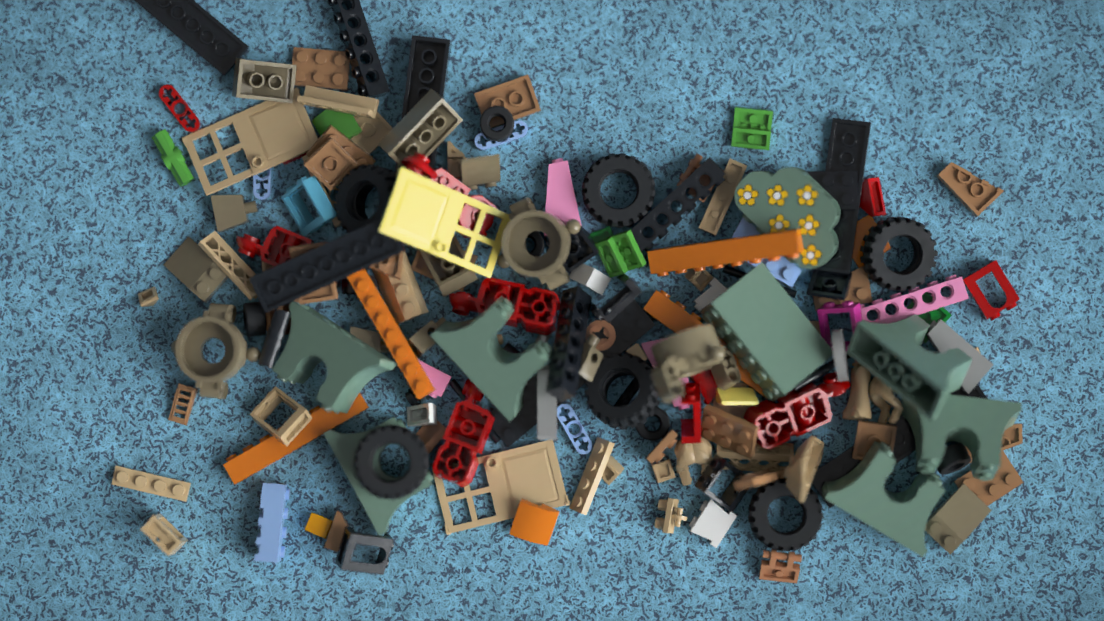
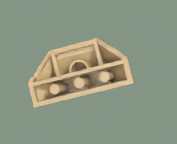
[784,436,825,503]

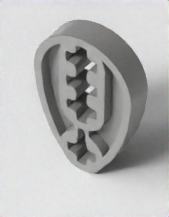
[832,329,849,382]

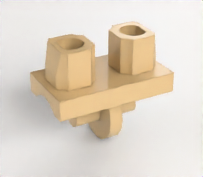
[654,498,687,534]

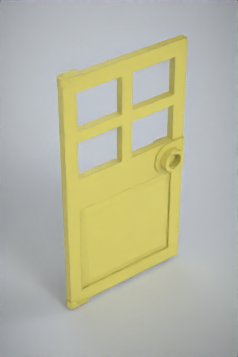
[378,167,511,278]

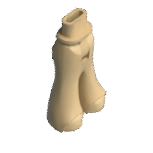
[842,360,872,420]

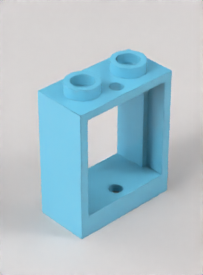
[281,176,337,237]

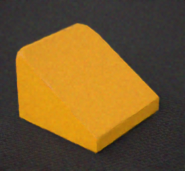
[305,512,333,539]

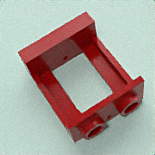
[963,260,1020,321]
[681,383,701,444]

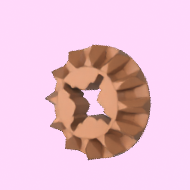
[585,320,616,351]

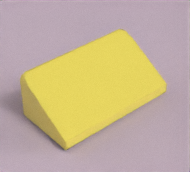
[716,387,759,405]

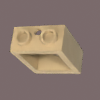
[250,386,313,446]
[141,514,188,556]

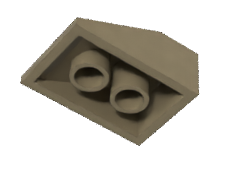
[232,58,297,103]
[458,154,500,191]
[418,235,478,297]
[164,236,229,303]
[925,483,991,554]

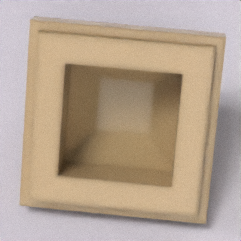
[137,287,159,307]

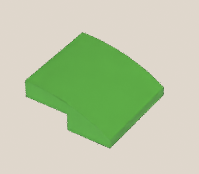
[731,106,773,150]
[312,109,362,139]
[595,230,646,278]

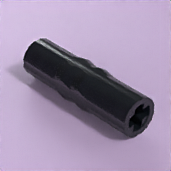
[257,309,291,368]

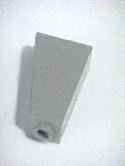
[926,319,994,394]
[537,366,557,440]

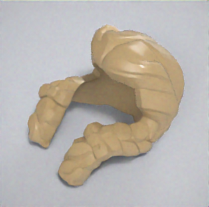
[868,376,903,424]
[674,437,712,486]

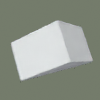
[569,263,611,295]
[407,403,437,426]

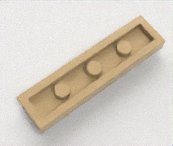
[699,158,747,236]
[569,437,615,515]
[111,465,191,502]

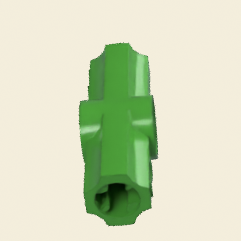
[151,129,195,187]

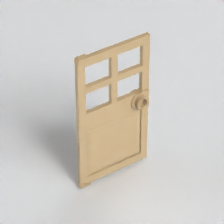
[181,87,318,196]
[432,440,570,535]

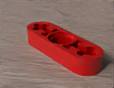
[159,85,200,133]

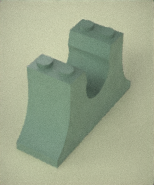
[430,296,552,422]
[272,301,397,414]
[846,314,973,421]
[900,394,1022,481]
[324,417,434,536]
[821,441,945,557]

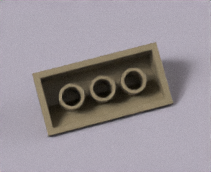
[378,89,463,168]

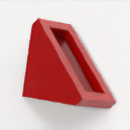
[860,177,886,217]

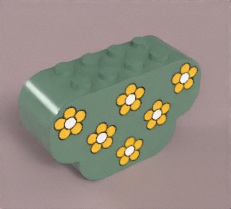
[734,167,841,269]

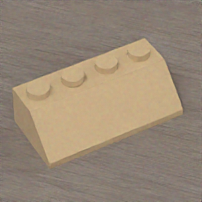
[372,251,429,324]

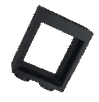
[694,454,750,513]

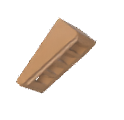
[168,383,198,426]

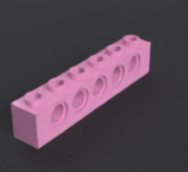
[860,275,969,324]

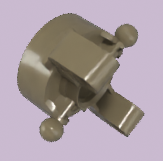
[497,197,581,290]
[171,303,261,399]
[651,325,741,403]

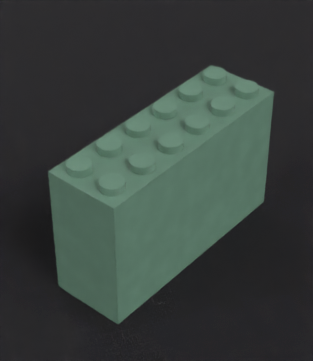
[700,262,833,402]

